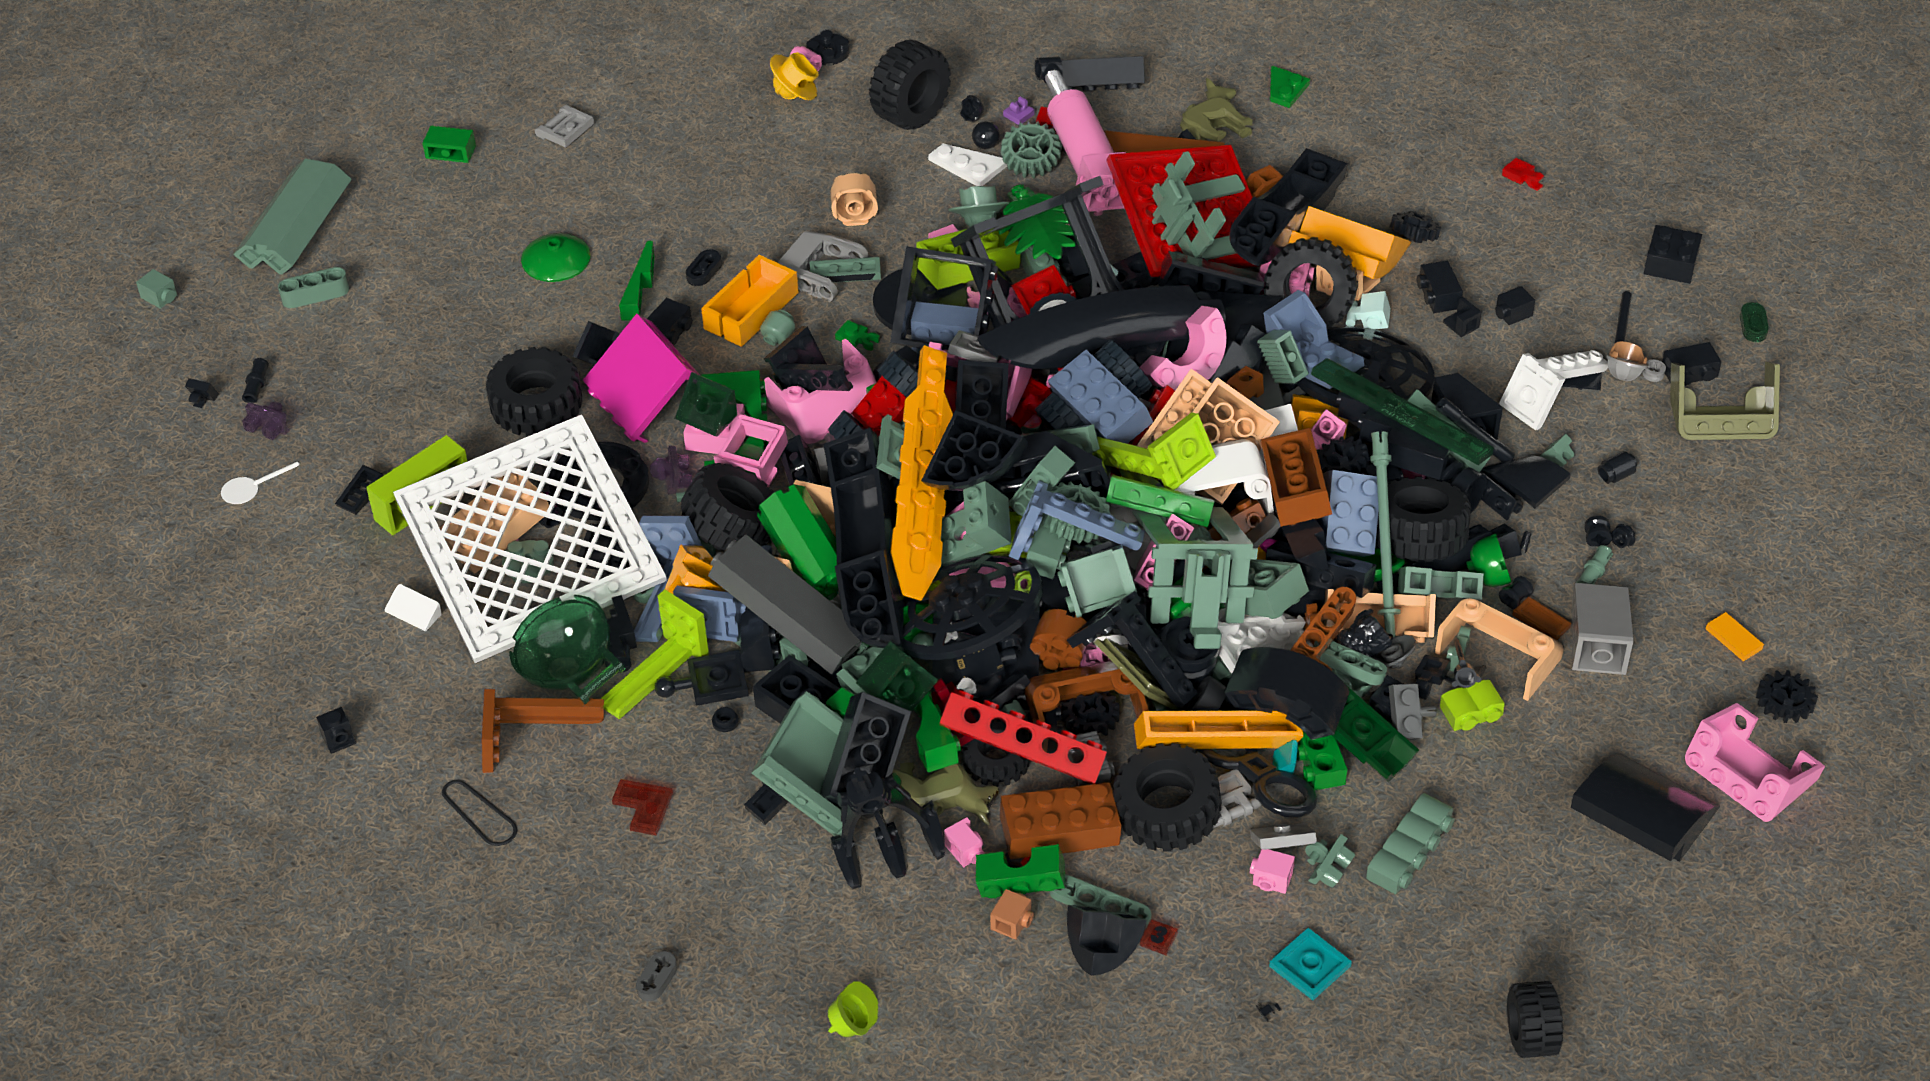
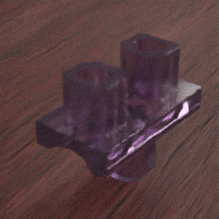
[242,401,290,440]
[650,445,693,494]

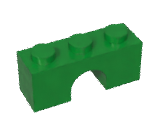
[976,844,1065,899]

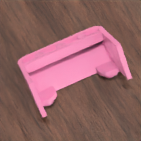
[764,339,877,444]

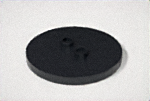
[873,268,967,335]

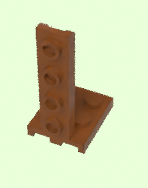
[482,689,604,773]

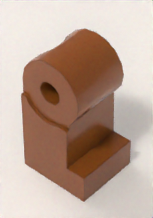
[1226,366,1264,399]

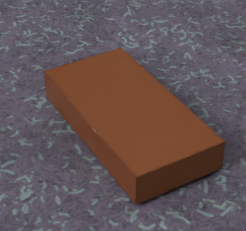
[1512,596,1571,640]

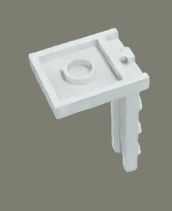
[1499,350,1608,430]

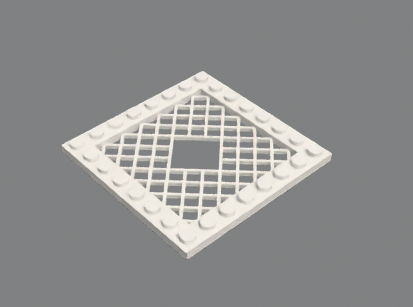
[393,415,667,663]

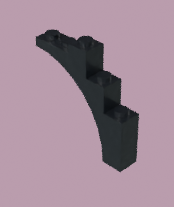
[1336,360,1451,480]

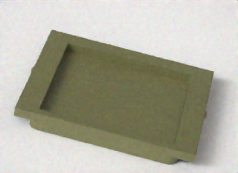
[1094,637,1184,711]

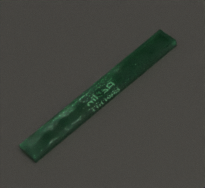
[1311,358,1494,466]

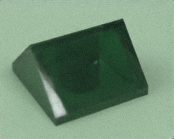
[674,372,737,437]

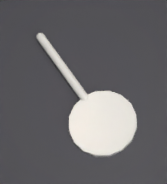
[221,462,300,504]

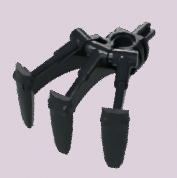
[830,767,945,889]

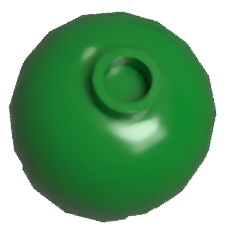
[1466,534,1512,587]

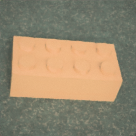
[439,473,549,574]

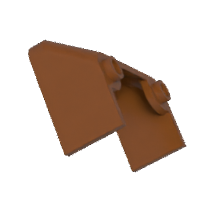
[1025,661,1149,753]

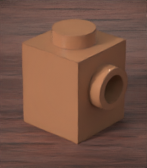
[990,889,1034,940]

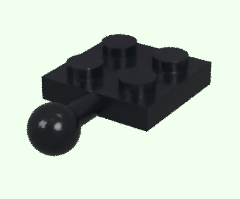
[655,650,749,706]

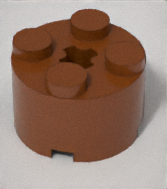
[1030,609,1087,670]

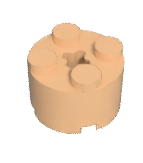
[830,173,878,226]

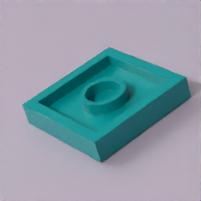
[1269,928,1352,1001]

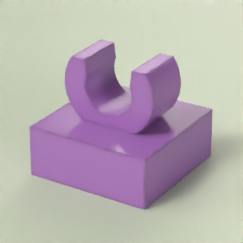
[1003,96,1035,125]

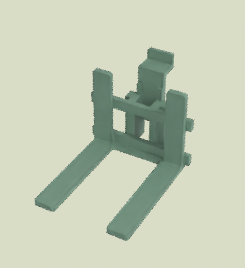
[1152,151,1245,260]
[1132,507,1258,649]

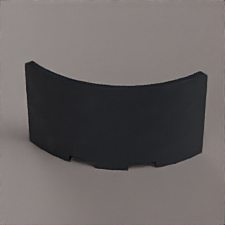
[1225,647,1349,740]

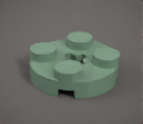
[502,540,554,583]

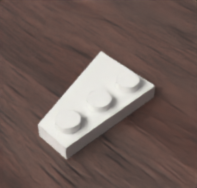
[929,144,1007,186]

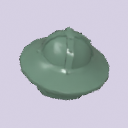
[948,185,1010,227]

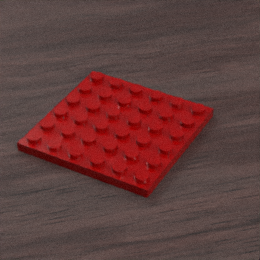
[1106,145,1261,277]

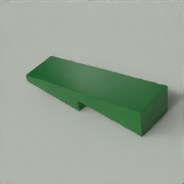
[619,241,655,321]

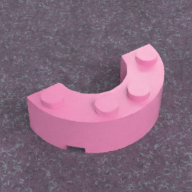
[1139,306,1226,390]

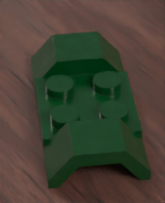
[1332,685,1419,782]

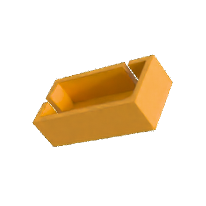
[701,255,799,347]

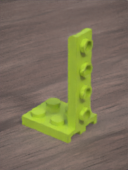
[1092,412,1216,490]
[601,589,709,720]

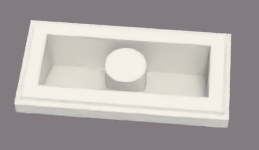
[385,584,442,631]

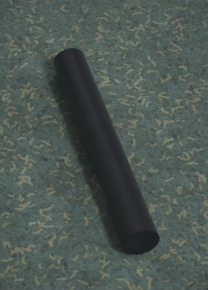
[1615,291,1632,343]

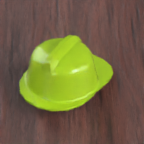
[828,982,878,1037]

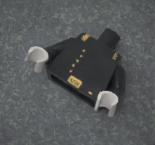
[945,623,1017,697]

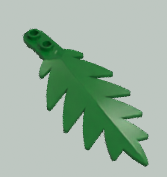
[998,184,1076,259]

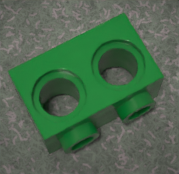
[1297,732,1347,791]

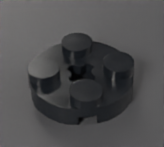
[806,30,849,65]

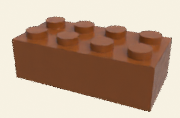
[1260,427,1332,527]
[1000,782,1121,860]

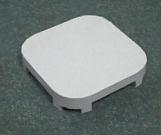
[1218,608,1331,674]

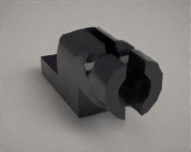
[596,595,637,675]

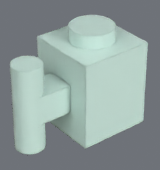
[1346,291,1391,329]

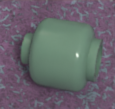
[760,309,795,346]

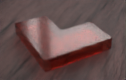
[612,779,673,836]

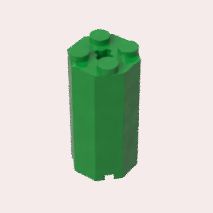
[757,484,839,601]

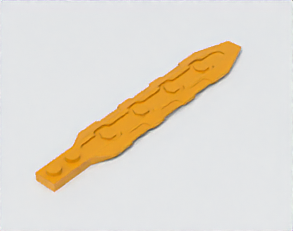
[891,345,953,601]

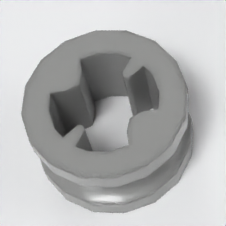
[1643,359,1666,382]

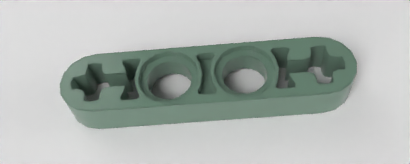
[1049,874,1152,930]

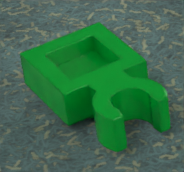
[835,320,880,351]

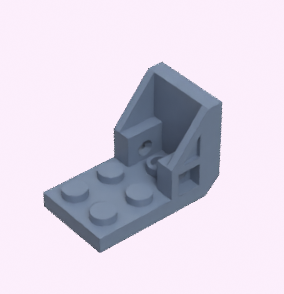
[1263,290,1364,389]

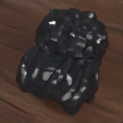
[1335,609,1394,663]

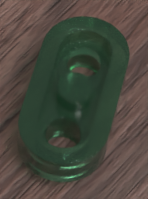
[1740,302,1769,342]

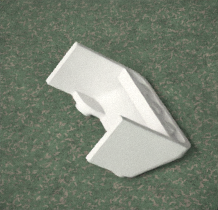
[1158,439,1274,520]

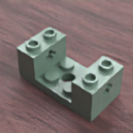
[940,481,1012,568]

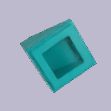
[1272,740,1298,774]

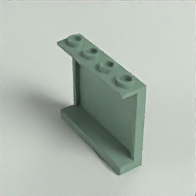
[751,691,843,836]

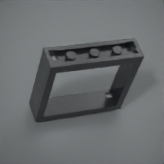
[890,246,998,350]

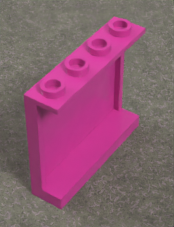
[583,314,701,443]

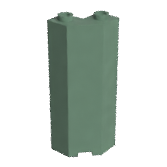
[233,158,352,274]

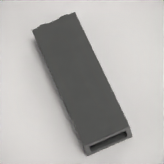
[708,535,863,674]

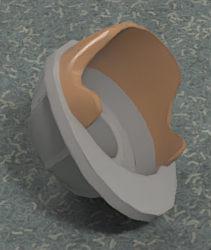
[1606,341,1649,381]

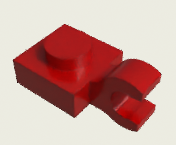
[1502,158,1544,191]

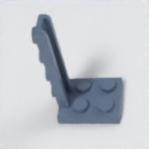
[1009,481,1145,560]
[634,516,702,642]
[673,545,772,642]

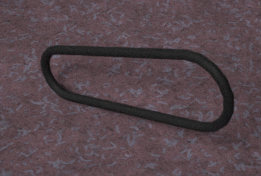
[442,780,517,846]

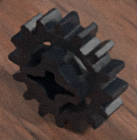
[1390,211,1441,243]
[1317,436,1370,474]
[1756,670,1818,723]
[1062,691,1120,736]

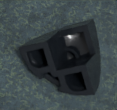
[1067,905,1147,976]

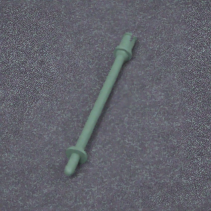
[1370,431,1401,637]

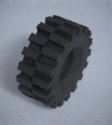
[962,719,1030,787]

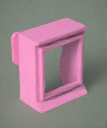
[713,414,788,487]

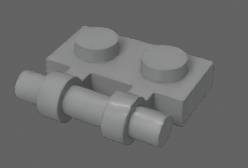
[1189,770,1261,829]

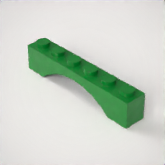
[882,650,961,773]

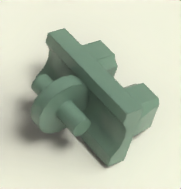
[1305,834,1356,888]

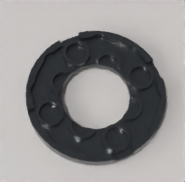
[549,441,649,521]

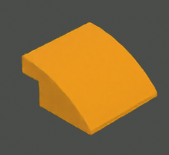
[1288,206,1412,279]

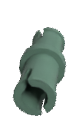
[1576,545,1613,584]

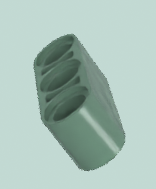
[278,267,349,308]

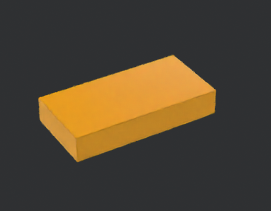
[1706,612,1764,662]

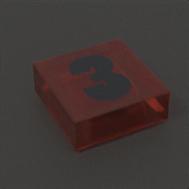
[1140,919,1178,956]

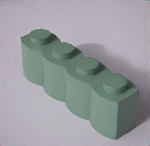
[1366,793,1455,895]

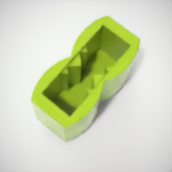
[1440,680,1505,731]

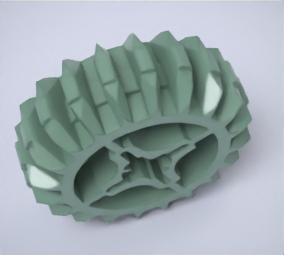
[1001,120,1062,179]
[1042,481,1110,544]

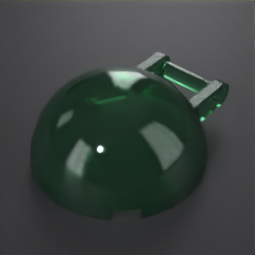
[509,595,626,705]

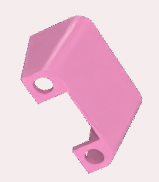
[1685,703,1825,822]

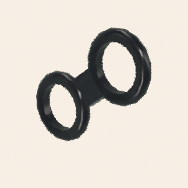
[1197,748,1318,818]

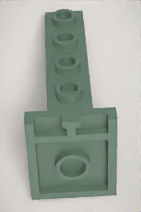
[876,414,905,479]

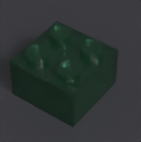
[856,641,938,712]

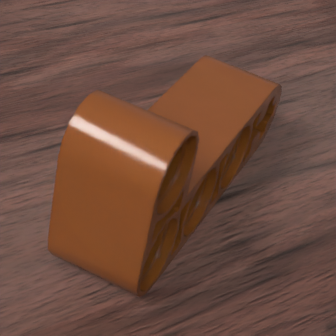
[1290,587,1356,671]

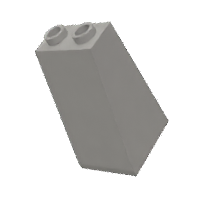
[1572,583,1633,675]

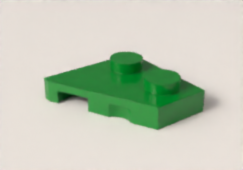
[1270,65,1310,108]

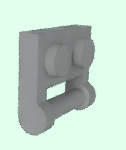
[535,105,594,148]

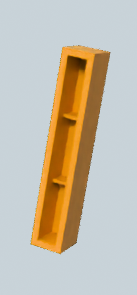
[1134,711,1303,749]

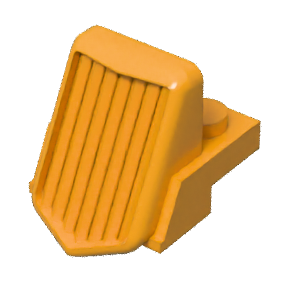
[665,544,727,594]

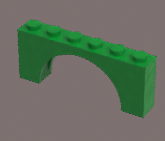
[701,370,769,475]

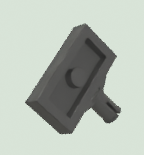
[1389,684,1437,739]

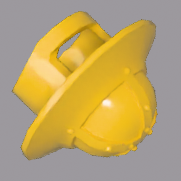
[770,52,819,100]

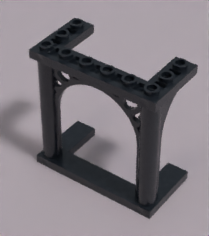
[951,176,1124,329]

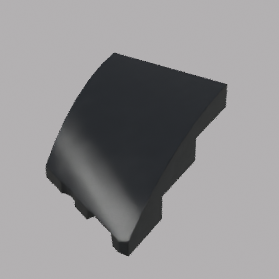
[1480,455,1571,509]

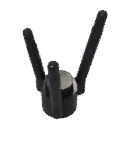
[1444,638,1487,688]

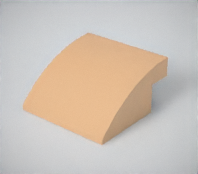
[1136,369,1280,505]

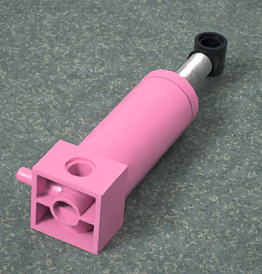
[1034,56,1126,216]

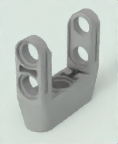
[778,231,868,302]

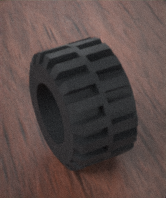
[1507,981,1563,1058]

